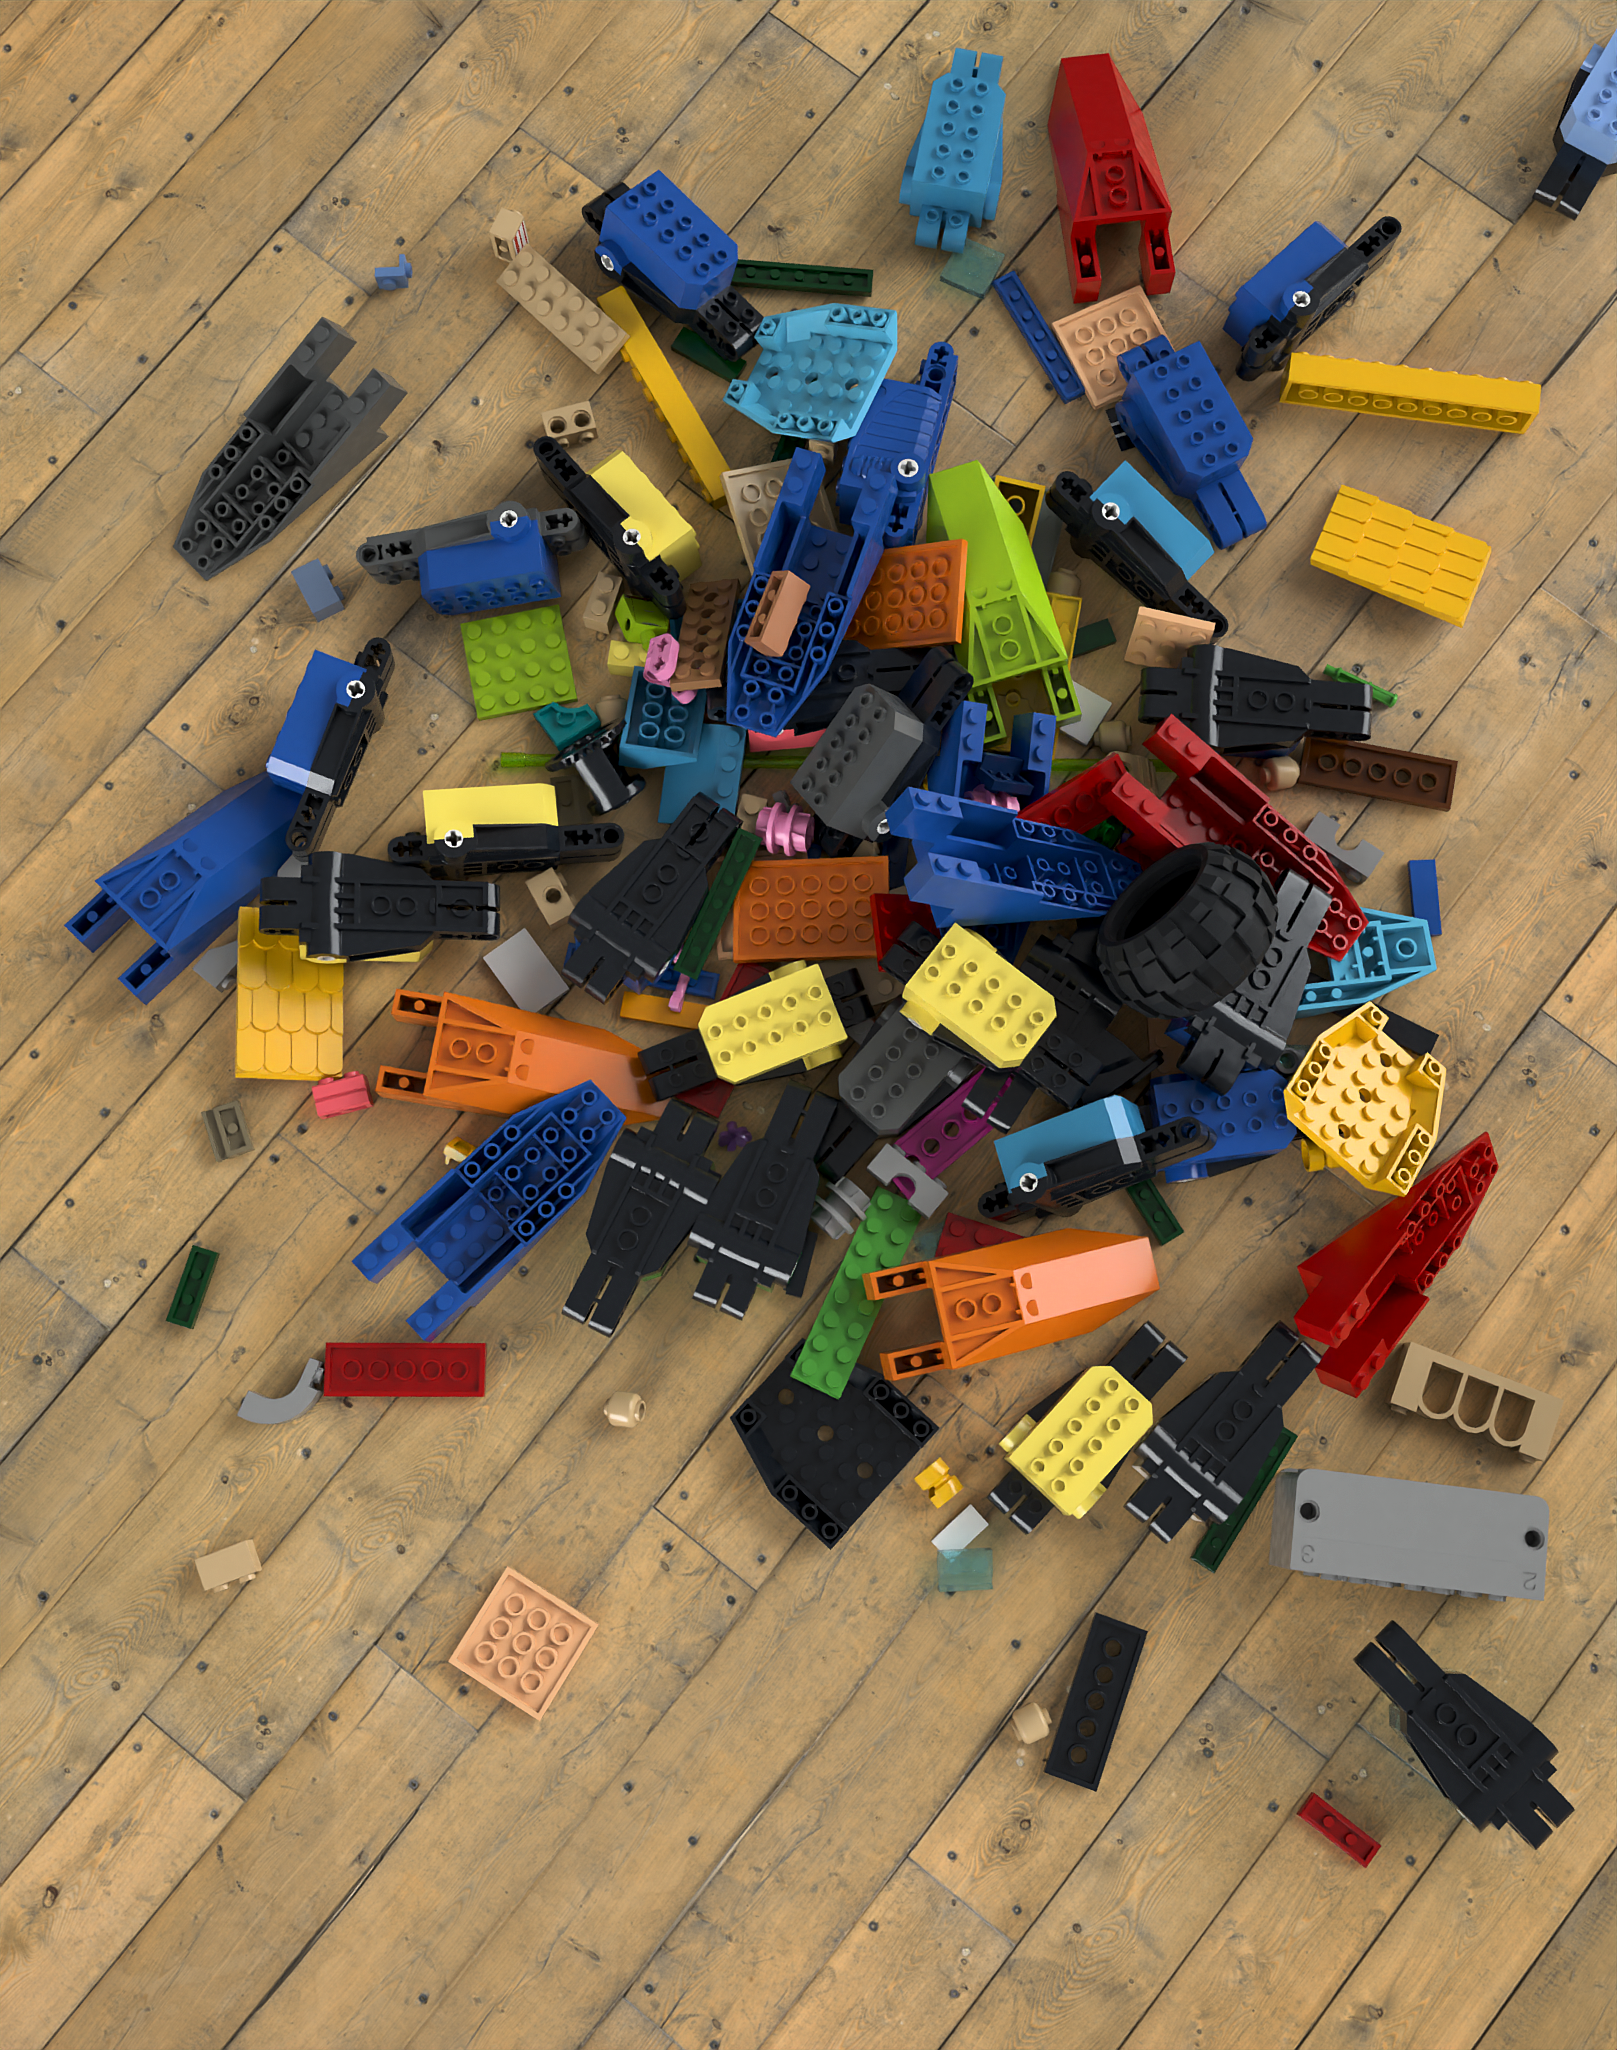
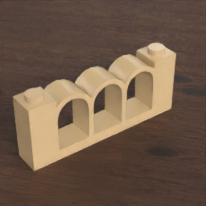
[1384,1342,1564,1465]

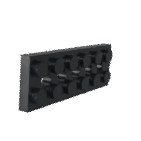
[1043,1612,1148,1792]

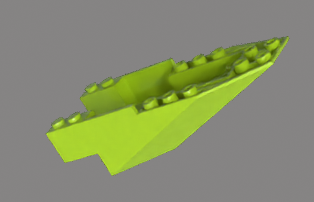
[926,460,1082,750]

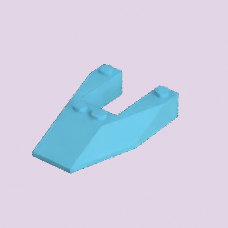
[1295,907,1437,1019]

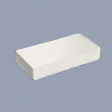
[931,1504,989,1562]

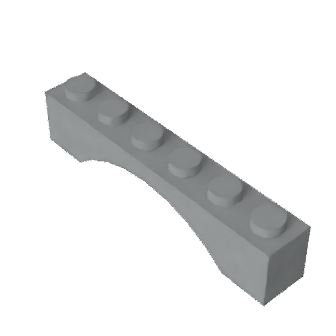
[192,854,308,993]

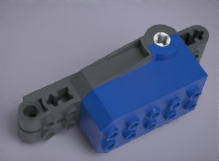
[356,501,590,615]

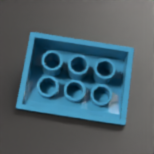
[618,666,707,769]
[658,724,748,825]

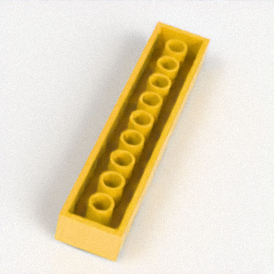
[1279,352,1541,434]

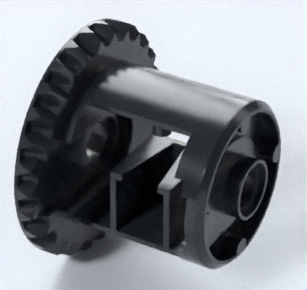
[544,717,647,817]

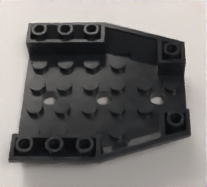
[730,1338,940,1550]

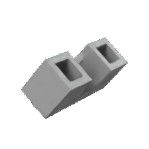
[1303,811,1384,884]
[866,1143,949,1220]

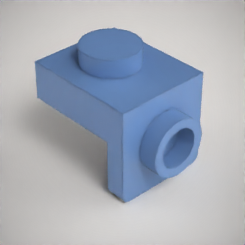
[375,254,412,291]

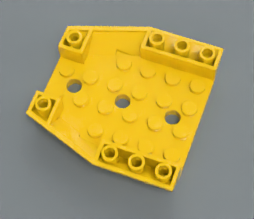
[1283,1001,1446,1197]

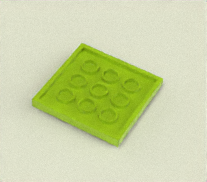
[460,604,578,721]

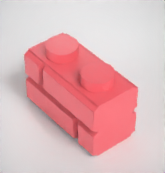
[312,1071,374,1120]

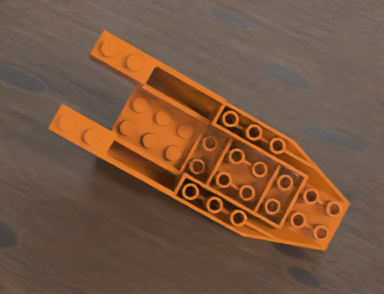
[375,989,677,1125]
[862,1228,1160,1381]

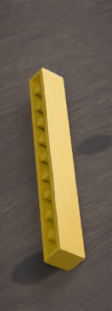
[597,285,731,510]

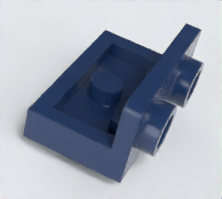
[973,752,1034,797]

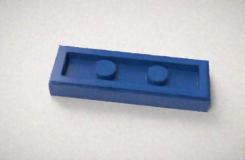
[1407,859,1442,937]

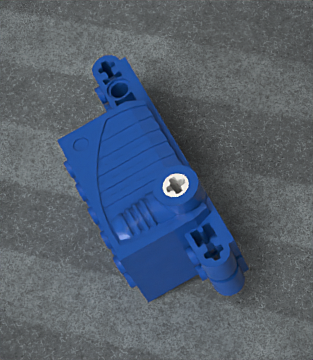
[836,342,958,549]

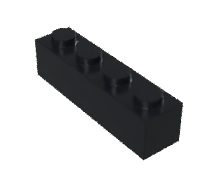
[783,1231,818,1299]

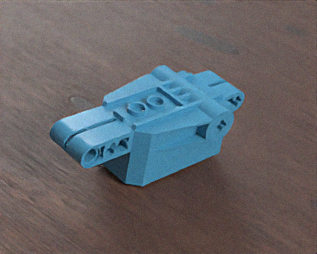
[899,48,1006,254]

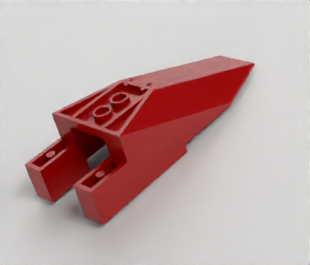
[1047,53,1176,304]
[1097,714,1369,962]
[1293,1131,1499,1398]

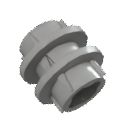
[811,1177,871,1240]

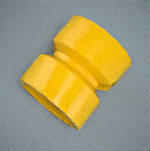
[1301,1134,1342,1172]
[914,1457,964,1509]

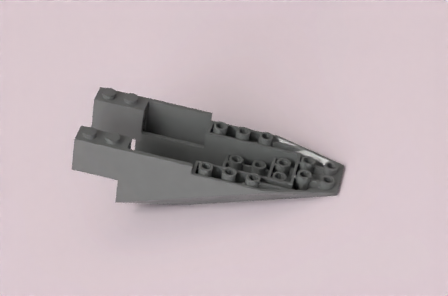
[173,317,408,581]

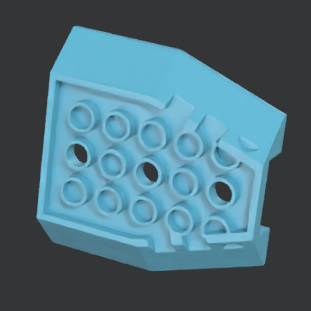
[723,303,897,443]

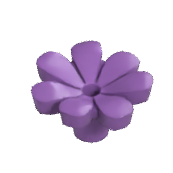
[718,1121,752,1151]

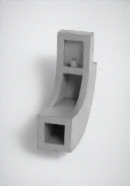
[237,1358,325,1424]

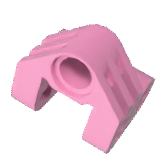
[643,633,700,704]

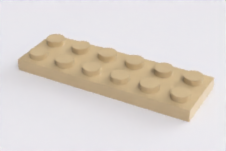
[496,243,630,375]

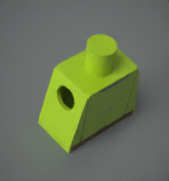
[614,594,668,651]

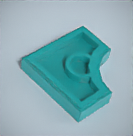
[533,702,601,751]

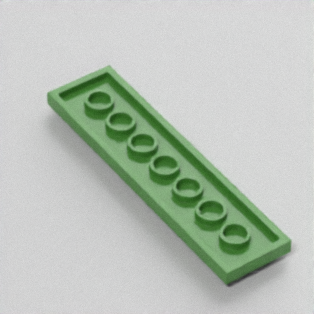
[790,1186,922,1400]

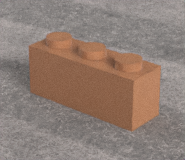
[744,570,810,657]

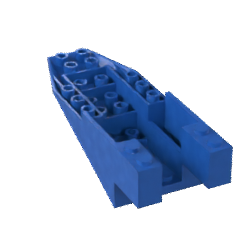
[726,447,898,738]
[927,701,1057,966]
[64,770,316,1005]
[885,787,1143,928]
[351,1079,627,1343]

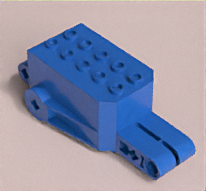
[1115,334,1267,550]

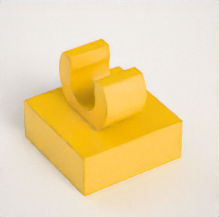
[443,1136,477,1165]

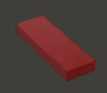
[1297,1792,1381,1868]

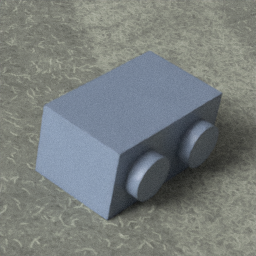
[291,558,345,622]

